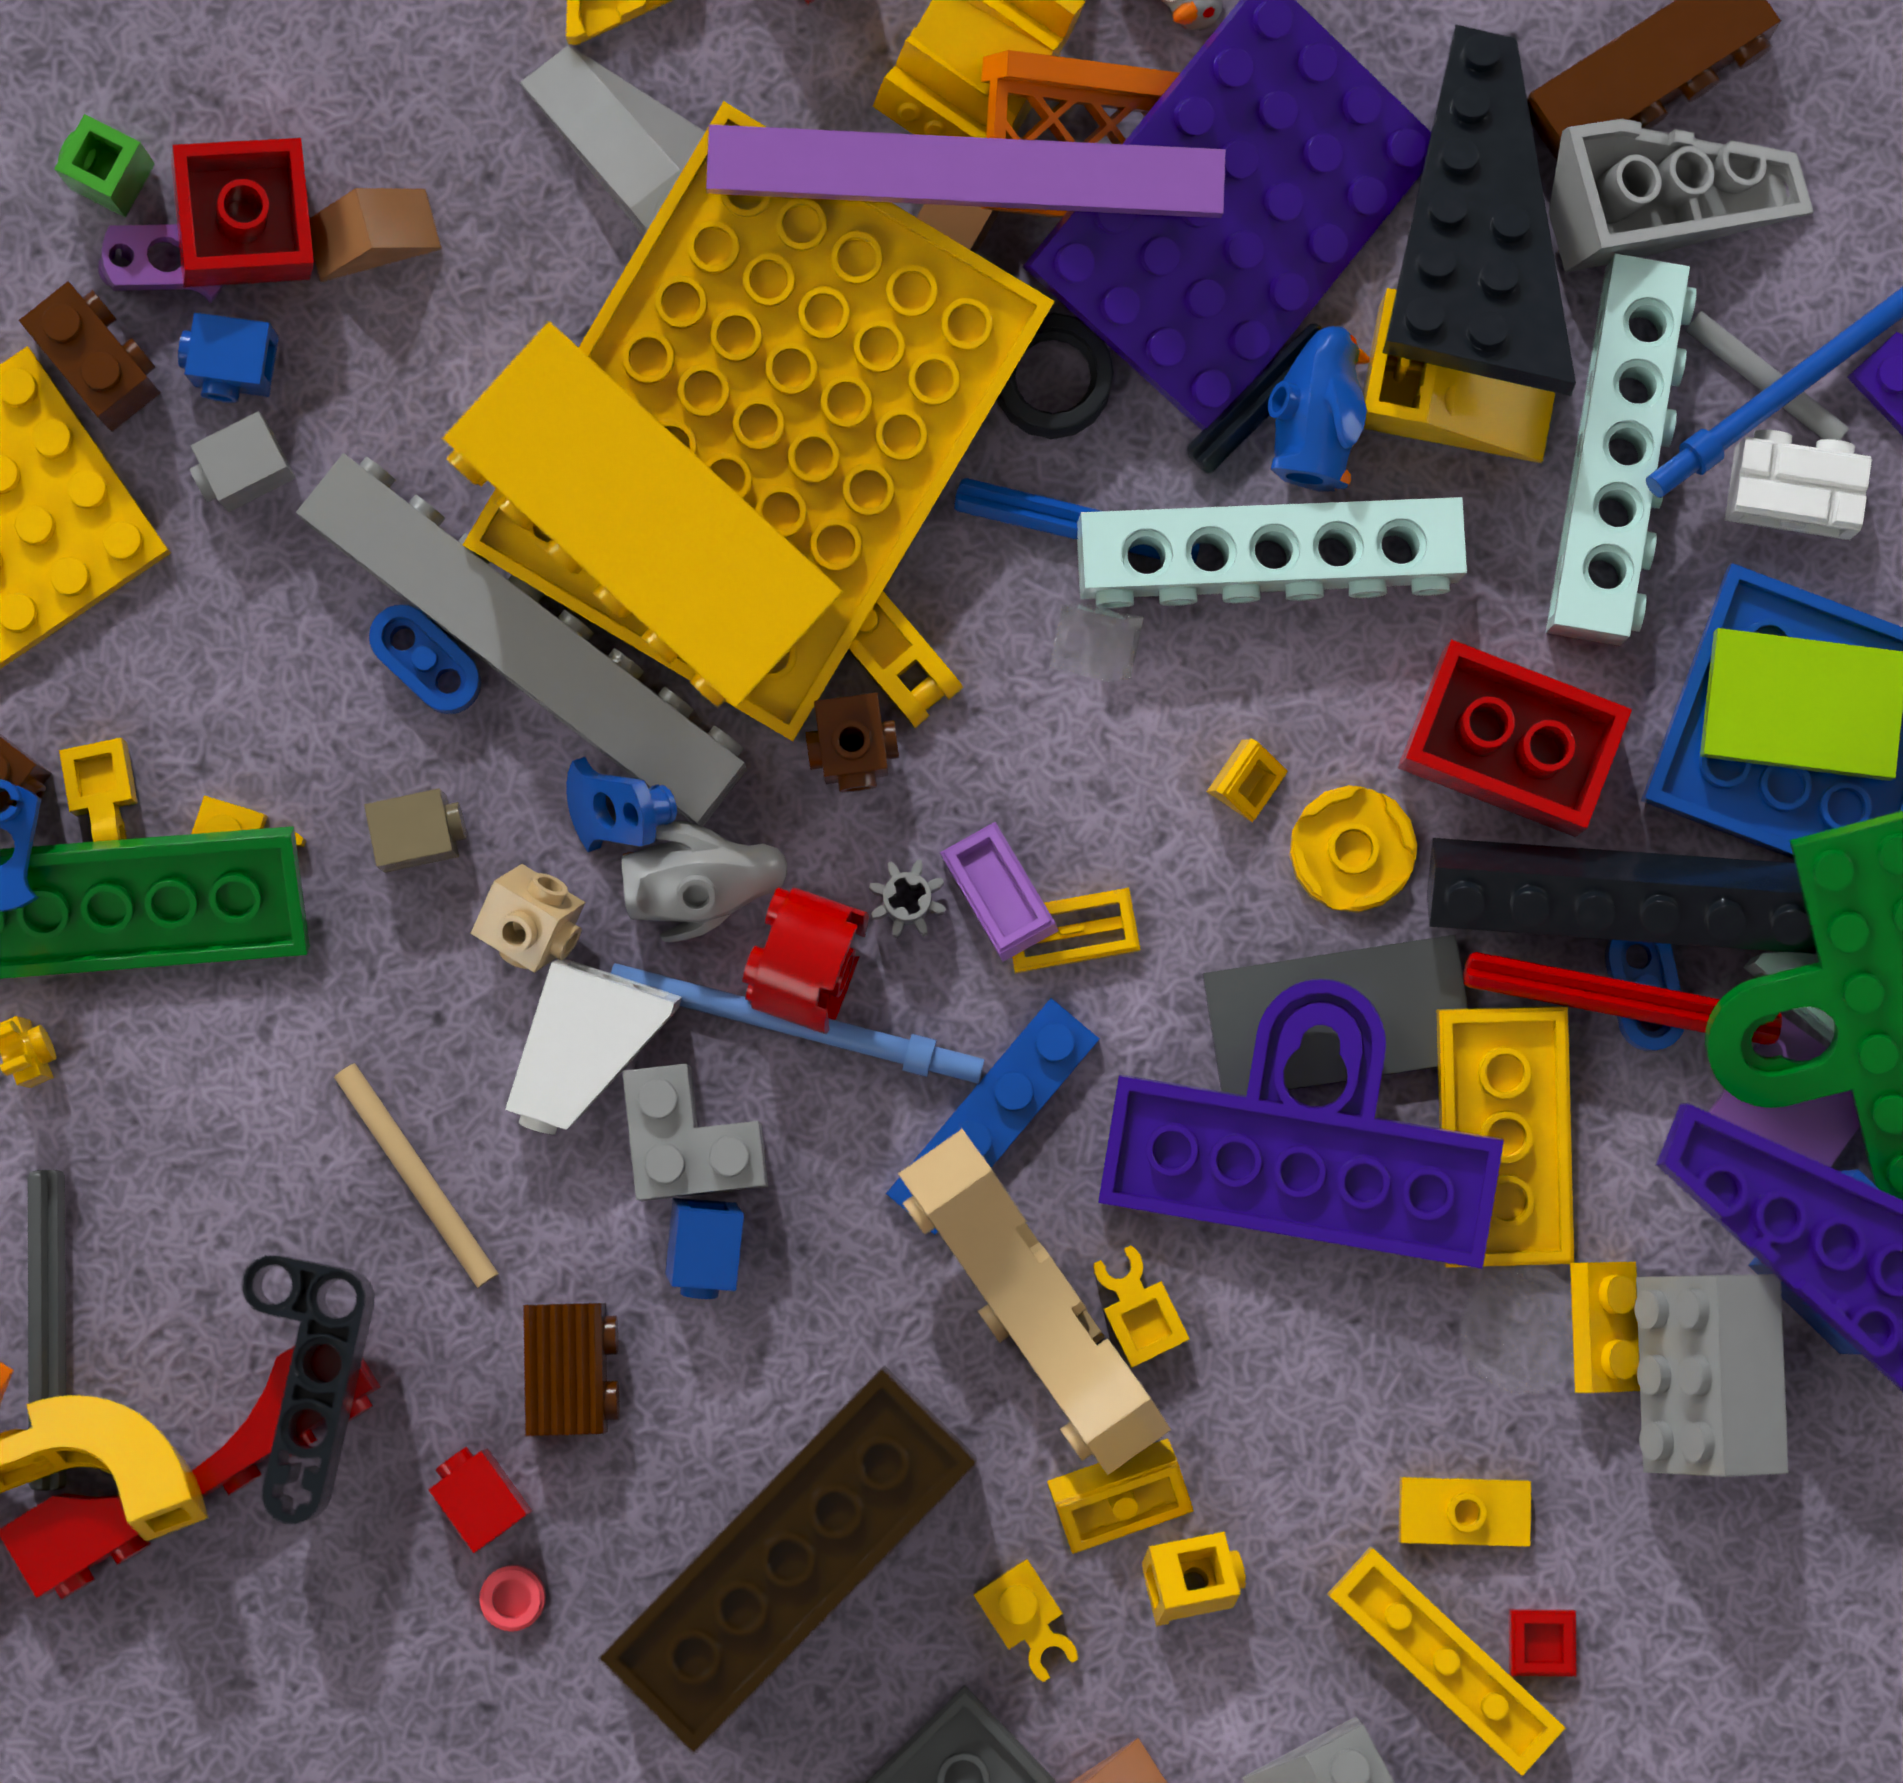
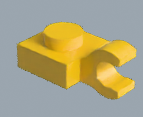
[59,737,138,842]

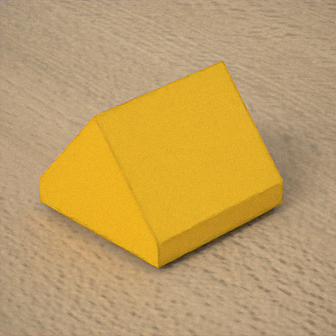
[1206,738,1288,823]

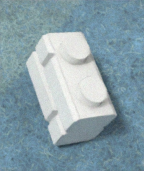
[1725,430,1872,540]

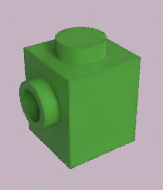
[54,114,155,218]

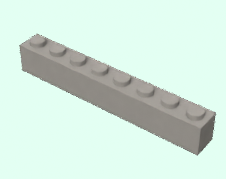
[296,453,747,827]

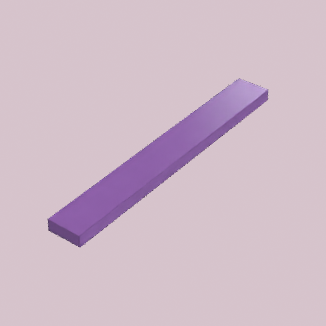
[706,124,1226,218]

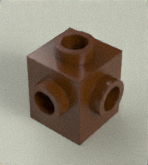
[805,692,899,792]

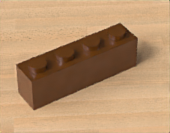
[1527,0,1781,161]

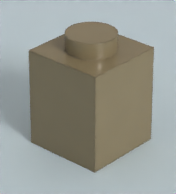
[364,788,467,873]

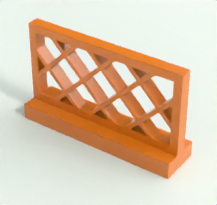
[981,50,1180,218]

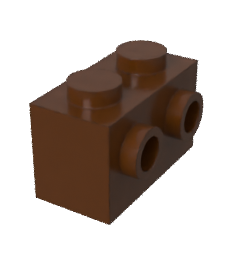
[18,281,161,432]

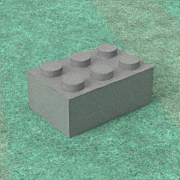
[1635,1274,1788,1477]

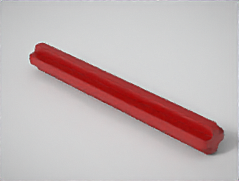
[1464,952,1782,1045]

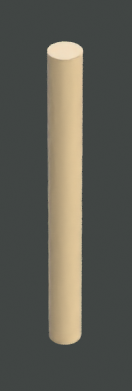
[334,1063,499,1288]

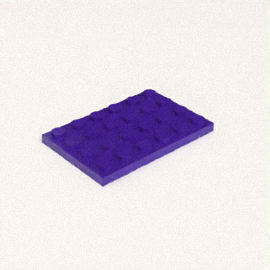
[1022,0,1431,431]

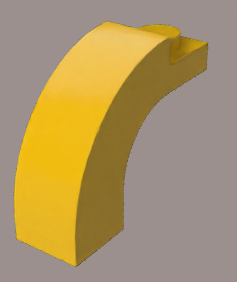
[0,1395,208,1542]

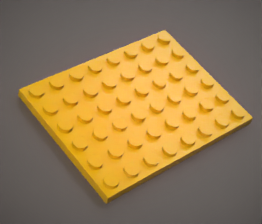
[463,101,1055,742]

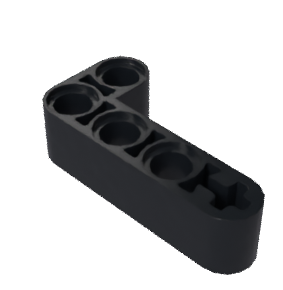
[242,1255,375,1524]

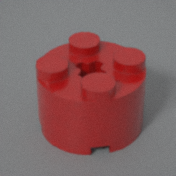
[742,887,869,1034]

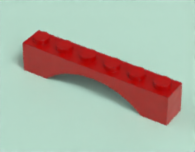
[0,1344,381,1600]

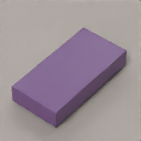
[940,822,1058,962]

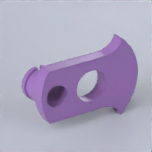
[98,224,223,303]

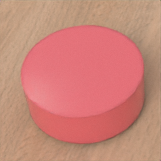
[480,1565,546,1632]

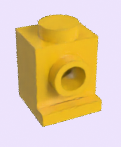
[1142,1531,1246,1626]

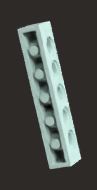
[1546,253,1696,646]
[1077,497,1467,608]

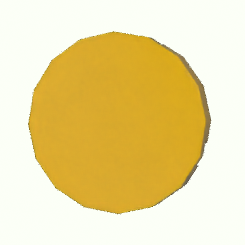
[1289,785,1417,913]

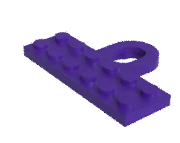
[1098,979,1504,1269]

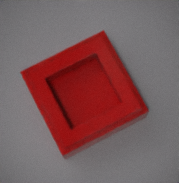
[1509,1609,1576,1677]

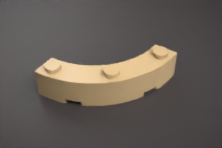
[898,1129,1171,1475]

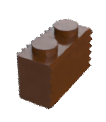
[523,1303,620,1436]

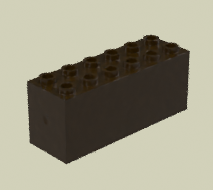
[598,1365,977,1754]

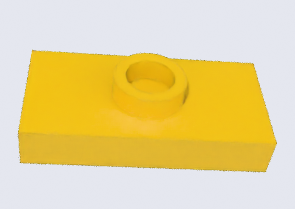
[1399,1477,1531,1547]

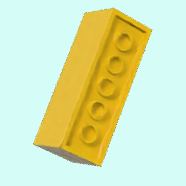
[442,321,843,708]

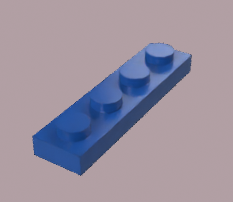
[886,998,1100,1235]

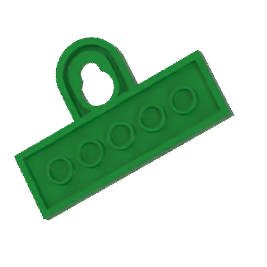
[1705,811,1903,1200]

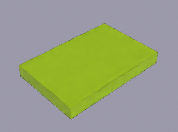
[1700,628,1903,781]

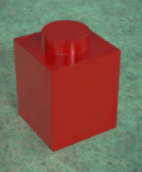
[428,1447,532,1553]

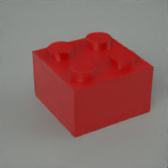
[171,138,314,288]

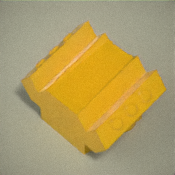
[872,0,1086,138]

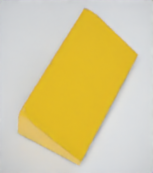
[1047,1438,1194,1554]

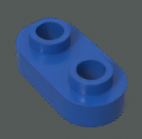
[369,605,481,714]
[1605,940,1684,1051]

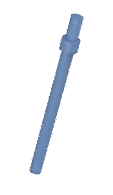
[611,963,985,1084]

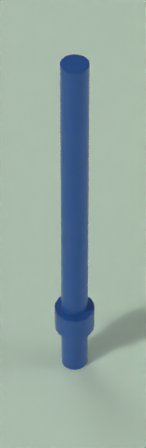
[1646,287,1903,498]

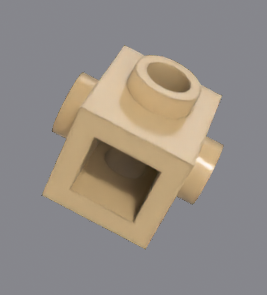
[470,864,586,973]

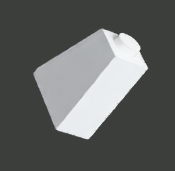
[505,959,682,1134]

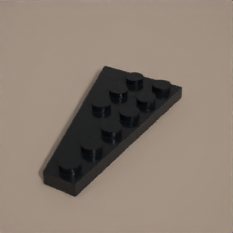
[1382,24,1576,396]

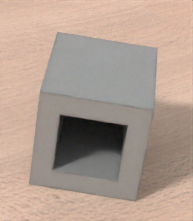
[190,411,296,512]

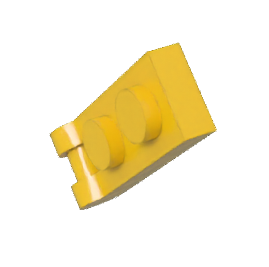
[848,591,964,728]

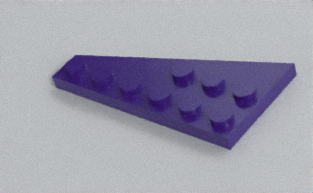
[1656,1103,1903,1392]

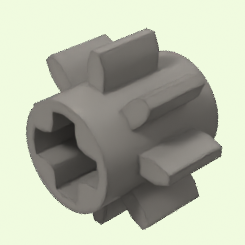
[869,860,946,939]

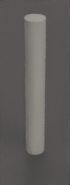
[1685,311,1849,440]

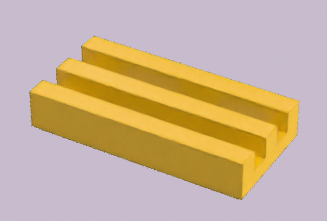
[1012,887,1141,974]

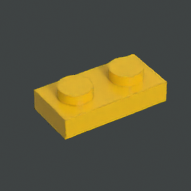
[1570,1262,1640,1393]

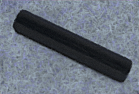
[1187,323,1323,473]

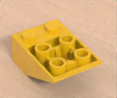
[1363,288,1555,463]

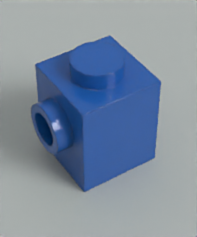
[178,313,279,403]
[665,1198,744,1299]

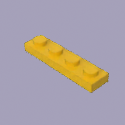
[1327,1546,1566,1776]

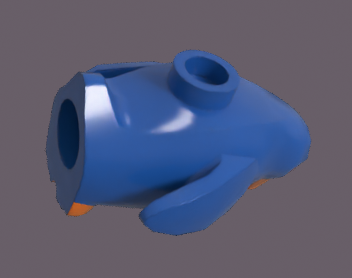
[1268,326,1370,492]

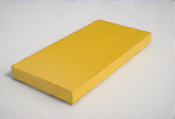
[1436,1006,1574,1268]

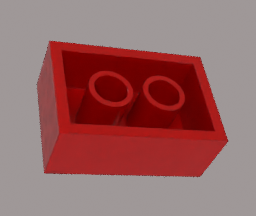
[1397,639,1632,837]

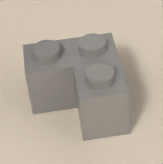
[622,1064,769,1202]

